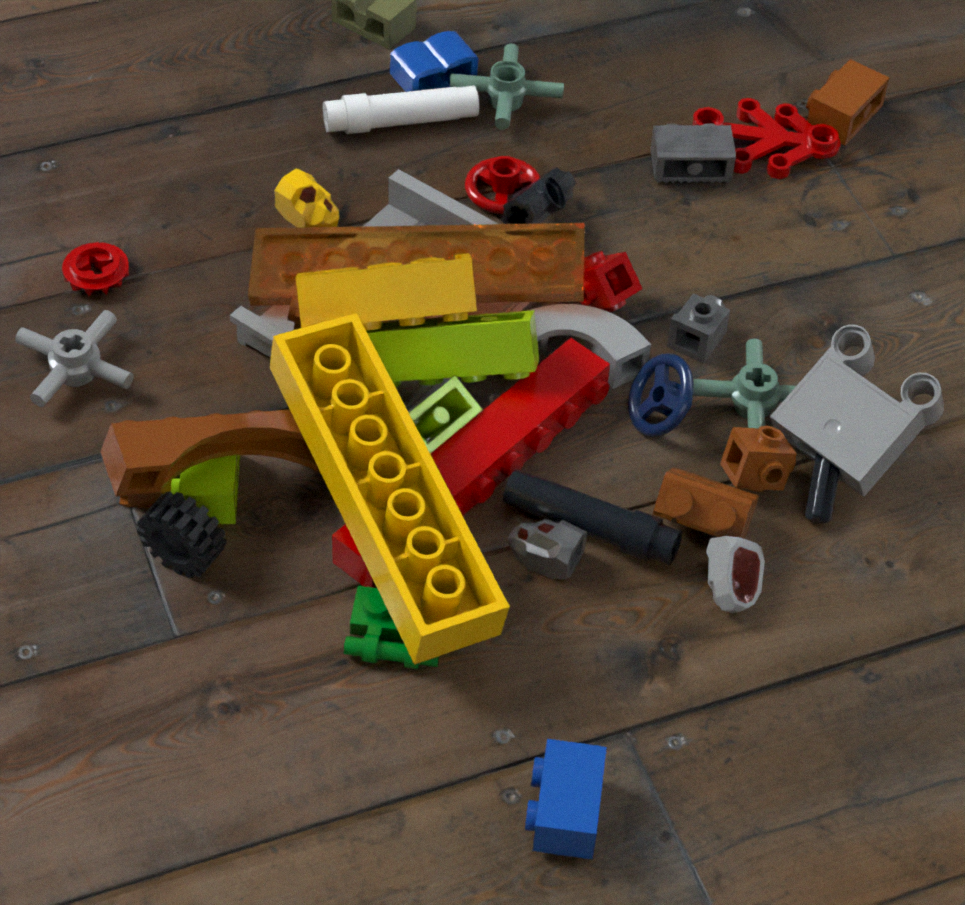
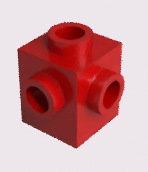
[569,251,643,312]

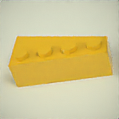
[296,253,477,331]

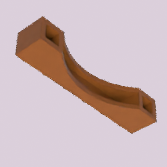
[100,409,321,496]

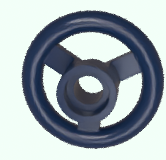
[628,353,694,437]

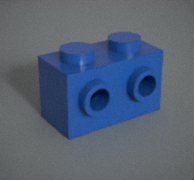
[525,739,607,860]

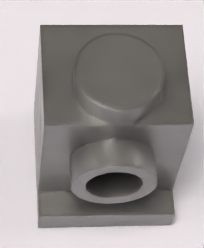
[667,294,730,363]

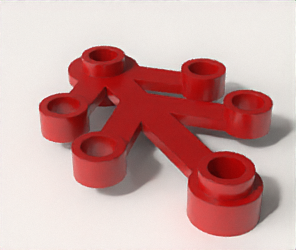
[692,98,841,179]

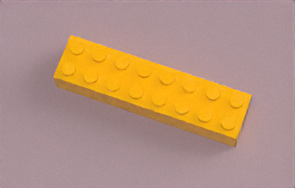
[270,313,510,665]

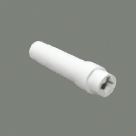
[323,86,479,134]

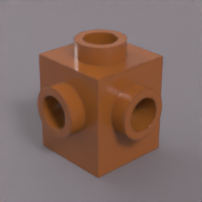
[720,426,797,492]

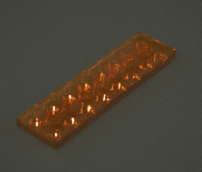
[248,223,585,306]

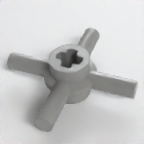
[15,310,134,407]

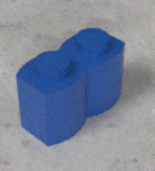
[390,31,478,92]

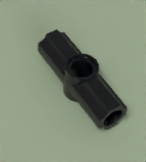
[500,167,576,236]

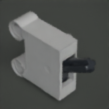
[770,324,944,524]

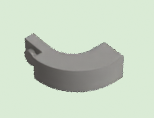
[501,304,651,389]

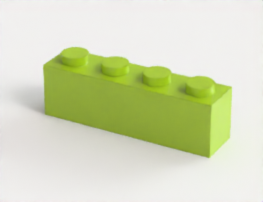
[366,310,539,387]

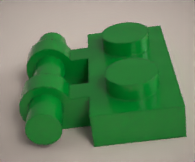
[344,586,440,669]

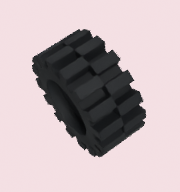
[137,491,227,578]

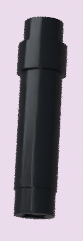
[503,469,683,565]

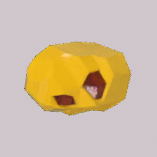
[274,168,339,236]

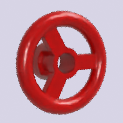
[465,156,541,214]

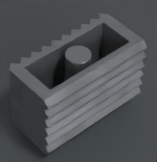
[650,123,736,183]

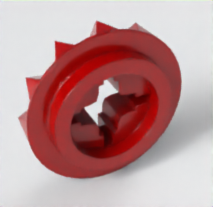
[62,242,129,296]

